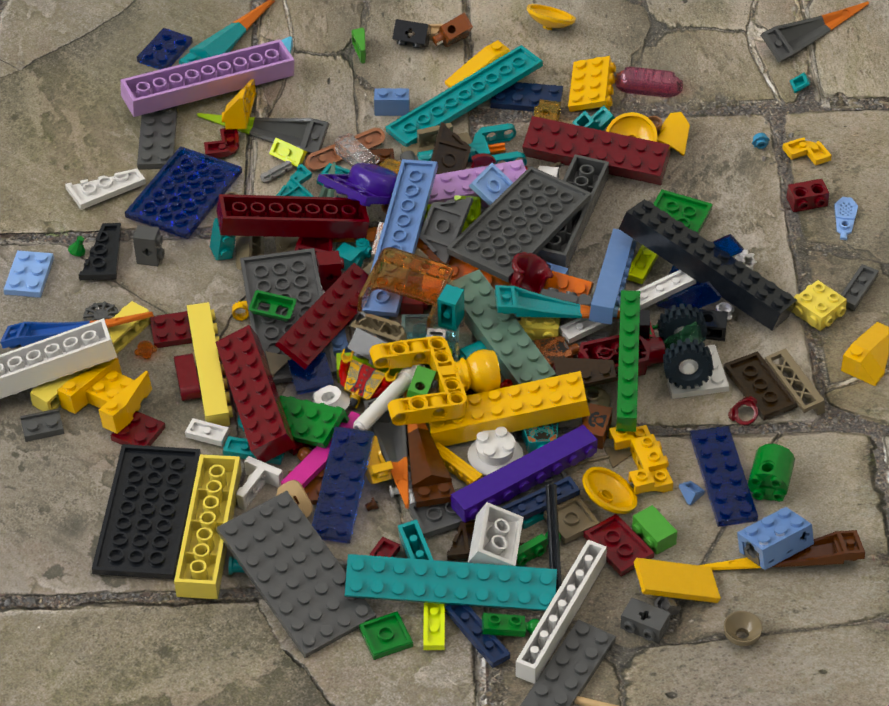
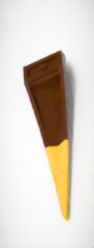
[699,530,865,570]

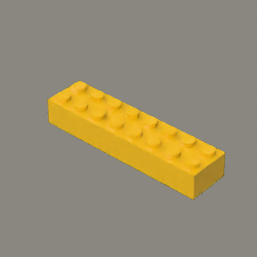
[429,371,590,446]

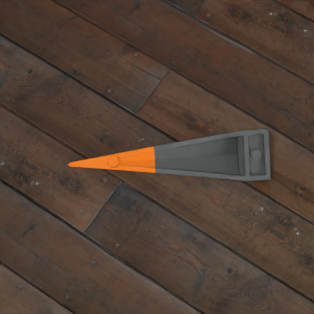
[760,1,869,63]
[363,395,409,509]

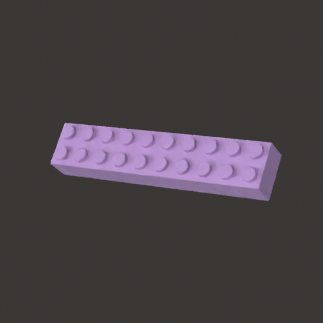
[120,39,294,117]

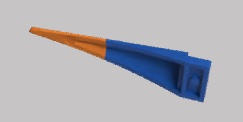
[0,312,154,349]

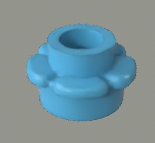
[752,133,769,149]

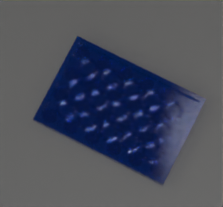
[125,146,242,239]

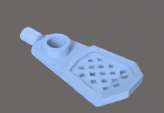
[834,197,858,240]

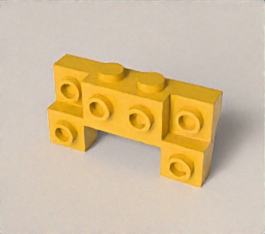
[609,425,673,495]

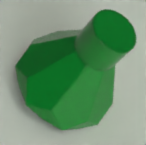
[68,236,85,257]

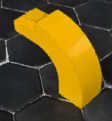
[355,436,393,484]

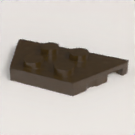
[430,122,471,174]
[447,520,524,561]

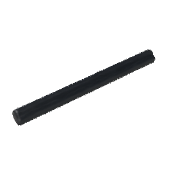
[545,483,562,592]

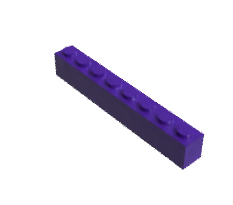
[451,425,598,523]

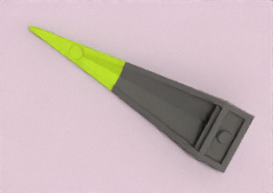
[197,113,329,154]

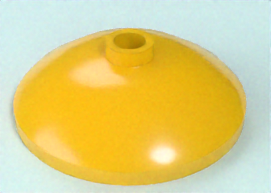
[526,4,576,30]
[606,112,658,142]
[582,467,637,514]

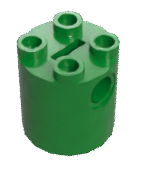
[748,444,795,502]

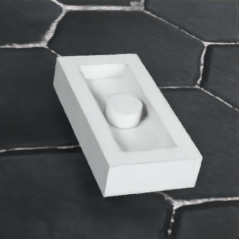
[185,418,230,447]

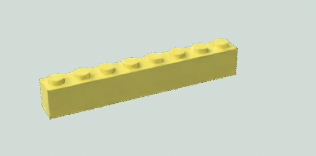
[30,301,151,411]
[187,302,233,426]

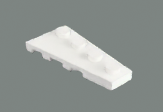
[65,169,146,210]

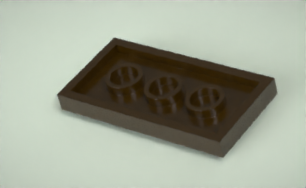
[724,351,797,421]

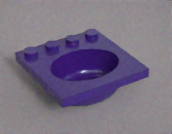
[317,163,397,207]

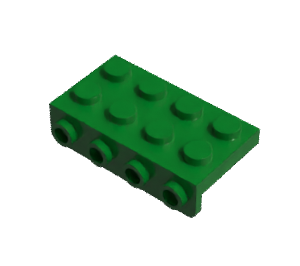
[279,395,350,448]

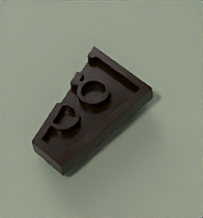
[553,357,617,388]

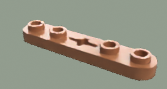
[305,128,385,172]

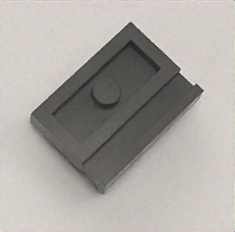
[20,408,64,442]

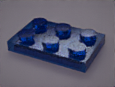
[137,28,193,70]

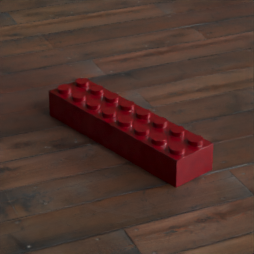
[522,116,671,185]
[216,194,369,239]
[215,325,296,463]

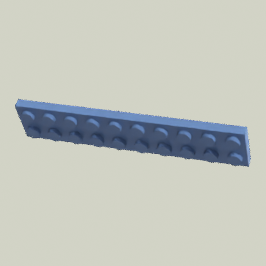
[360,159,438,317]

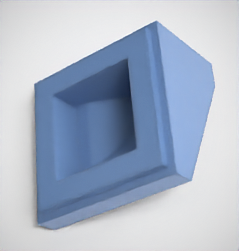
[678,481,706,505]

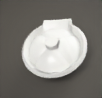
[312,385,350,410]

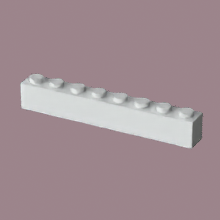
[516,540,607,684]

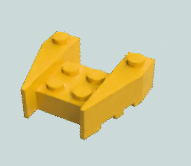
[57,358,152,434]

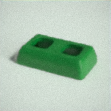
[249,290,296,322]

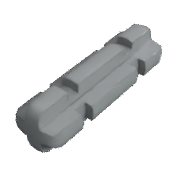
[260,161,293,183]

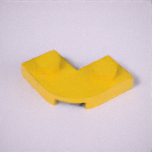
[782,138,832,166]

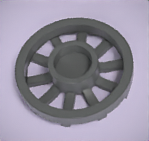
[83,301,119,321]

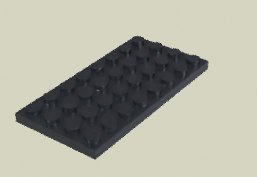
[92,444,201,580]

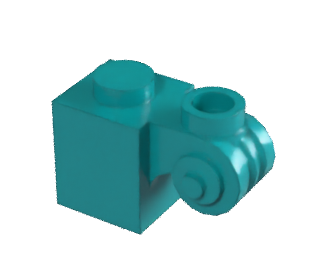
[335,238,372,271]

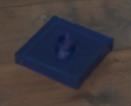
[287,352,334,395]

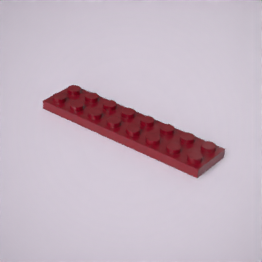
[275,263,369,369]

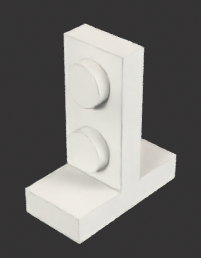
[236,456,283,510]

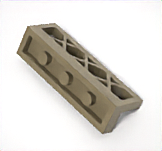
[765,348,825,415]

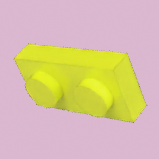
[269,138,307,167]

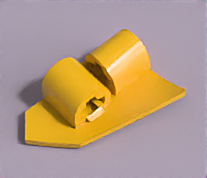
[657,112,690,156]

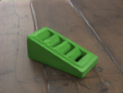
[351,28,366,63]

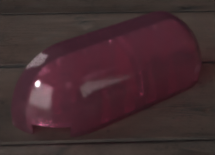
[615,67,683,97]

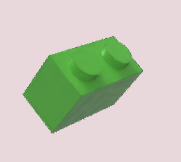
[632,505,677,555]

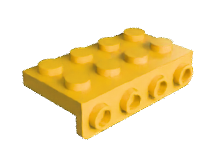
[568,56,616,112]

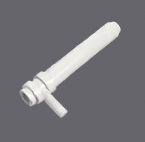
[353,364,438,434]

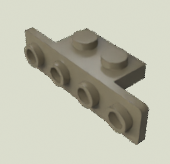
[401,123,472,156]

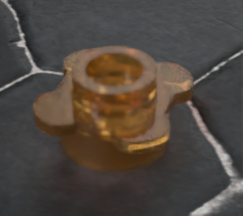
[134,340,157,359]

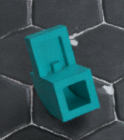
[572,106,615,131]

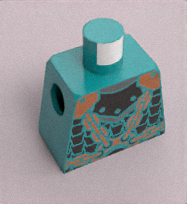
[521,422,559,453]

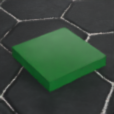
[359,611,413,660]

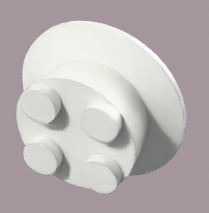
[468,426,523,476]

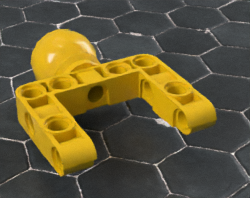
[369,336,501,426]

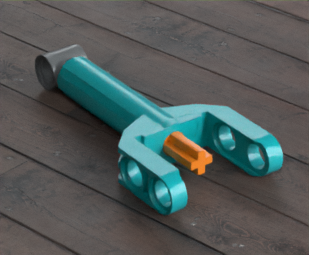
[400,123,527,167]

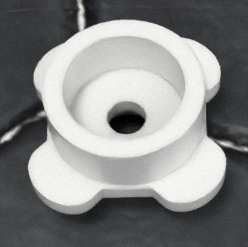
[716,302,734,320]

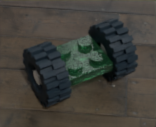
[657,303,714,389]

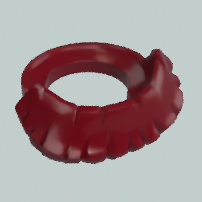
[728,396,758,425]

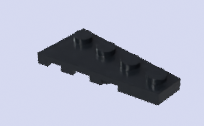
[79,223,122,281]

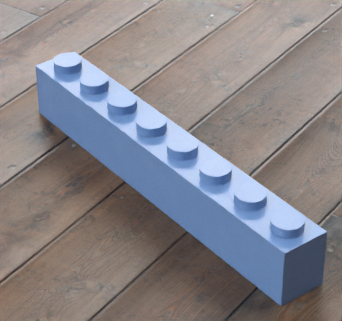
[589,228,637,325]

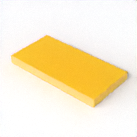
[634,558,721,603]

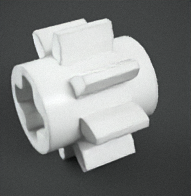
[735,249,757,270]

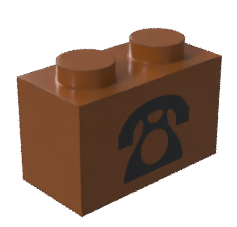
[579,403,613,450]

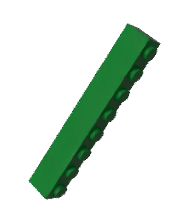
[616,290,640,432]

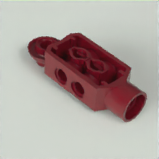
[552,335,666,386]

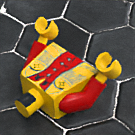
[338,349,398,409]

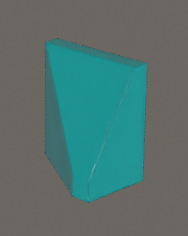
[790,72,810,93]

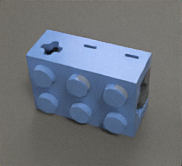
[737,507,814,570]

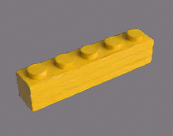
[435,442,483,485]

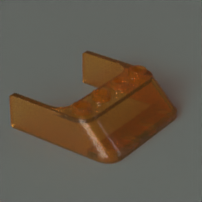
[357,247,453,333]

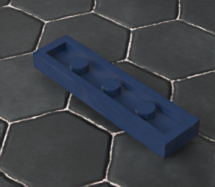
[500,476,580,521]
[445,604,510,668]

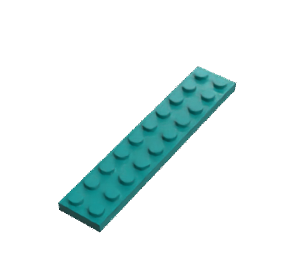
[385,45,543,147]
[345,554,557,611]

